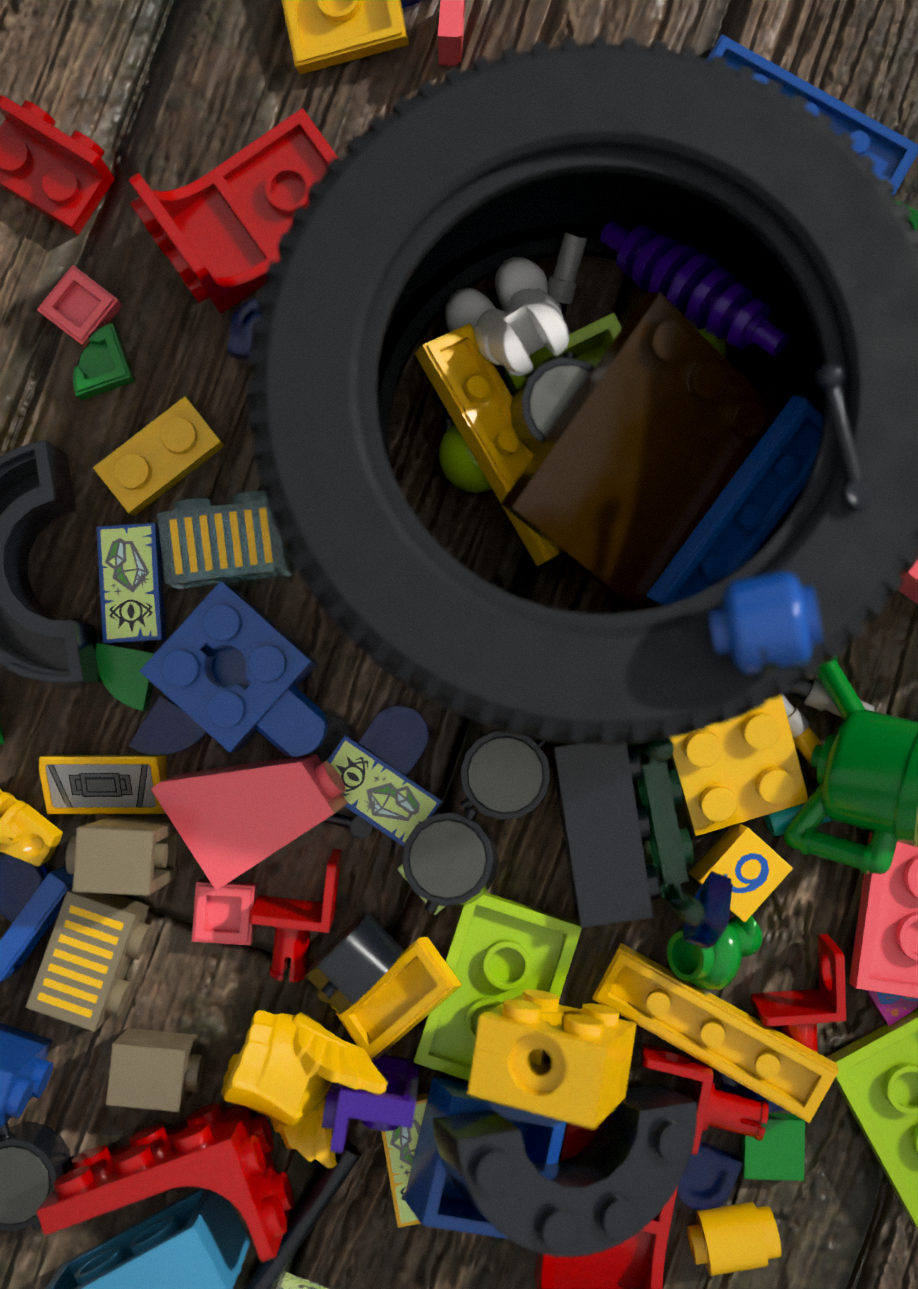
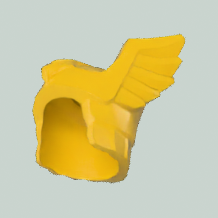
[221,1011,388,1168]

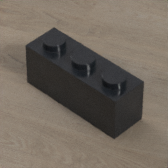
[550,743,660,928]

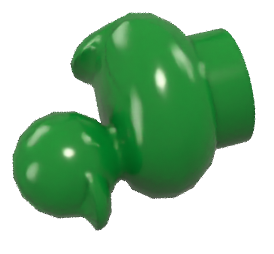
[667,914,763,991]

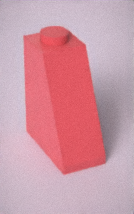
[150,754,348,891]

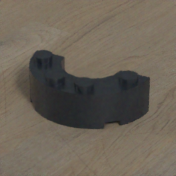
[0,440,102,684]
[433,1084,697,1257]

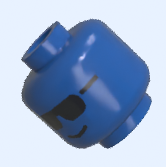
[709,571,823,674]

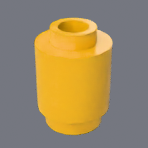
[687,1202,782,1276]

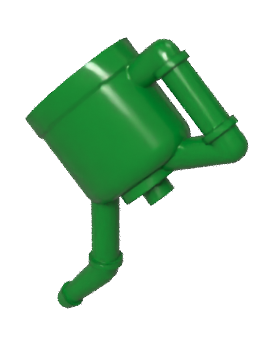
[784,657,918,875]

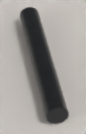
[243,1141,361,1289]

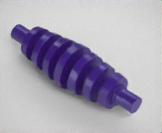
[600,220,790,357]

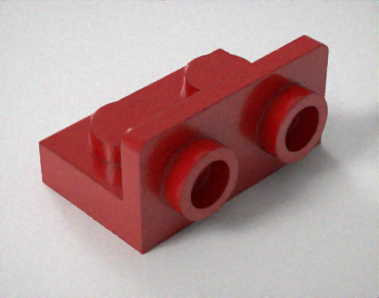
[0,95,115,236]

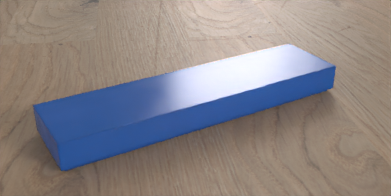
[707,35,918,197]
[646,395,823,607]

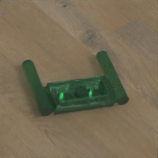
[631,738,705,925]

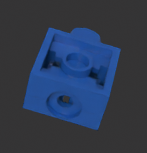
[139,581,329,757]

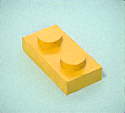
[93,396,224,516]

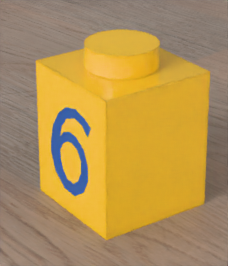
[689,823,793,922]

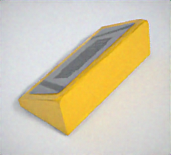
[39,755,167,814]

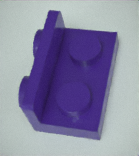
[322,1054,420,1154]

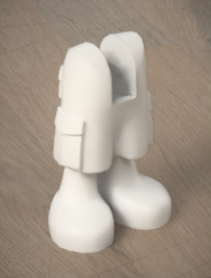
[444,257,569,376]

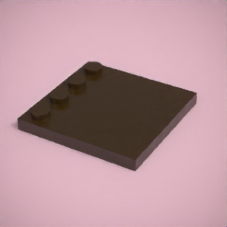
[501,293,780,613]

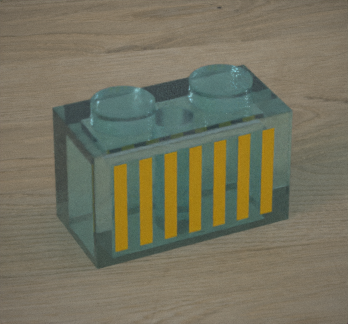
[157,491,293,589]

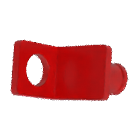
[248,848,342,982]
[751,934,846,1053]
[641,1043,769,1156]

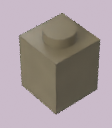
[106,1028,204,1112]

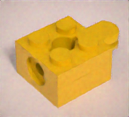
[468,989,637,1129]

